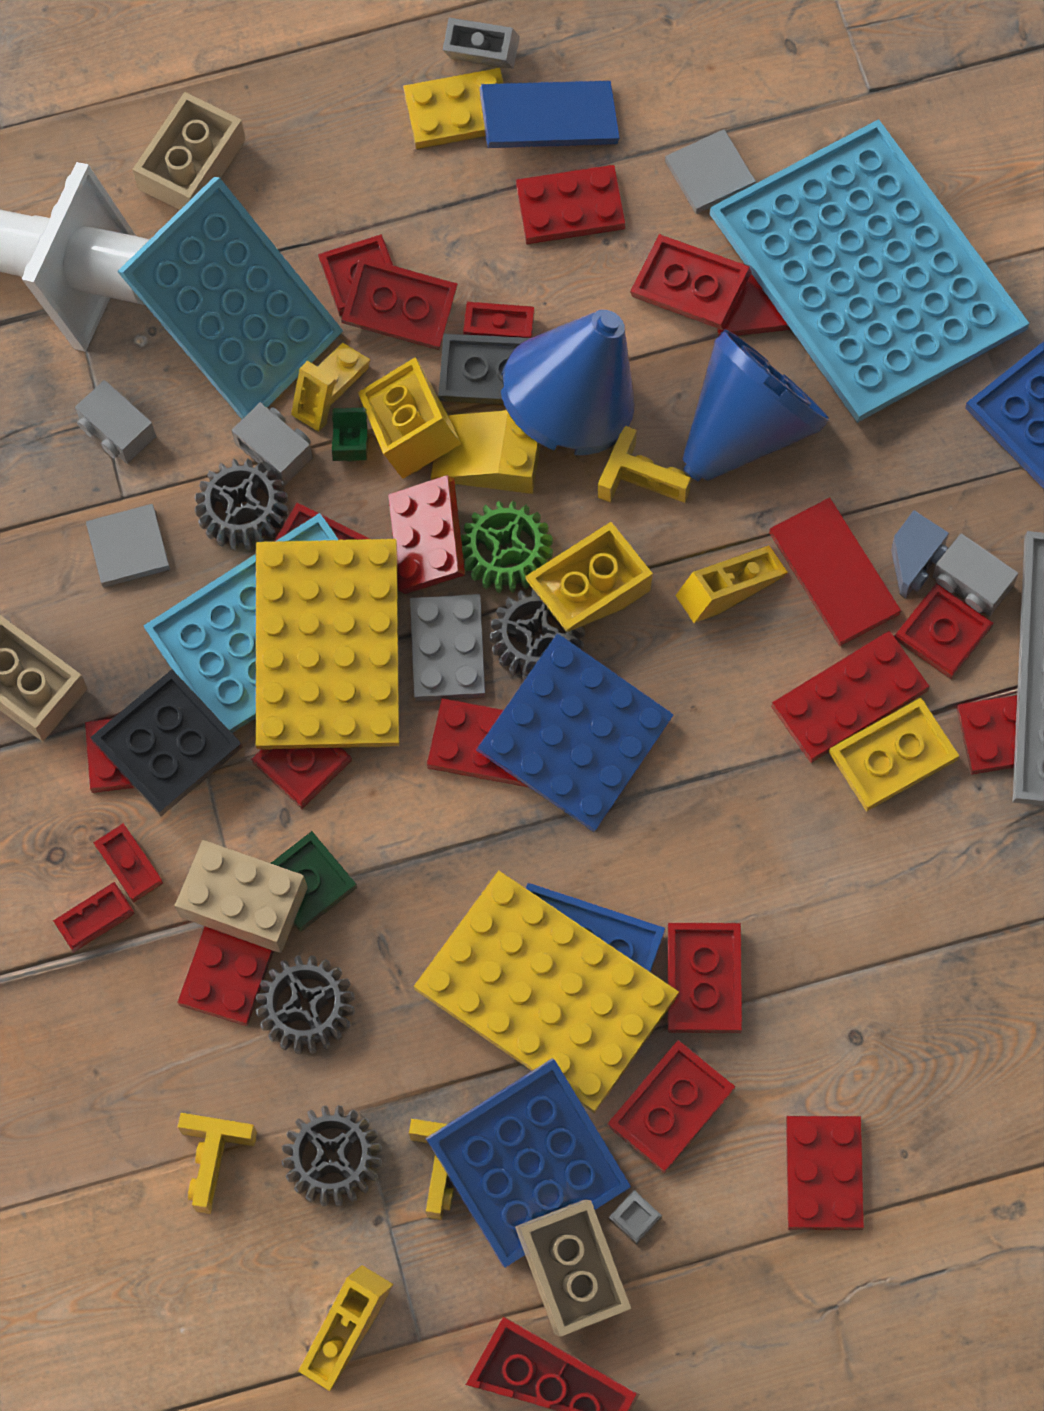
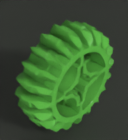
[461,501,553,593]

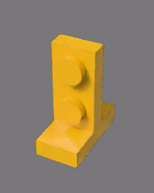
[291,343,370,432]
[598,426,691,503]
[178,1113,257,1214]
[409,1119,454,1220]

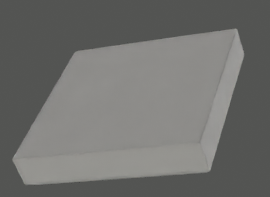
[665,129,756,214]
[86,504,170,588]

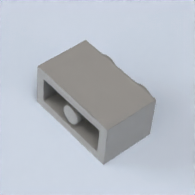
[443,17,520,69]
[75,380,156,464]
[231,402,313,486]
[933,533,1018,617]

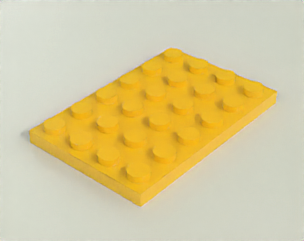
[256,539,399,749]
[413,870,679,1114]

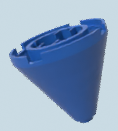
[501,310,635,455]
[682,329,829,482]

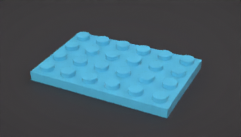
[117,177,343,419]
[144,513,338,733]

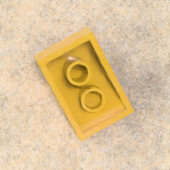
[358,357,461,479]
[431,410,541,494]
[525,522,653,632]

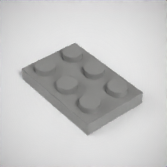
[410,594,485,702]

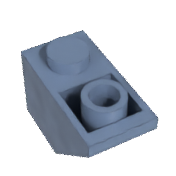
[891,510,949,598]

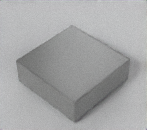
[609,1190,662,1245]

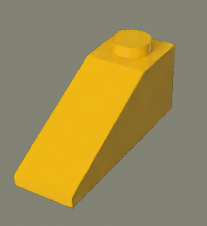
[675,545,788,623]
[298,1265,394,1391]

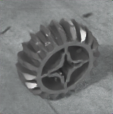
[194,458,288,550]
[490,589,585,680]
[256,955,355,1054]
[282,1105,382,1206]

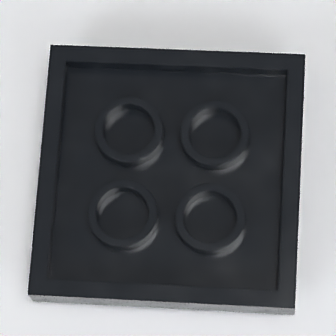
[90,669,243,816]

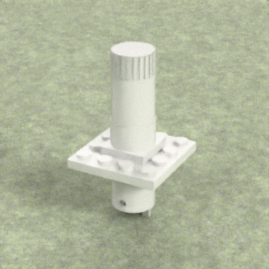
[0,162,150,352]

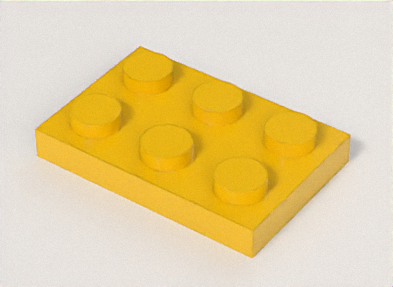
[403,68,503,149]
[829,698,959,812]

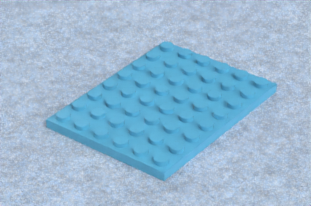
[710,119,1030,423]

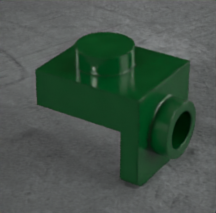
[332,408,368,462]

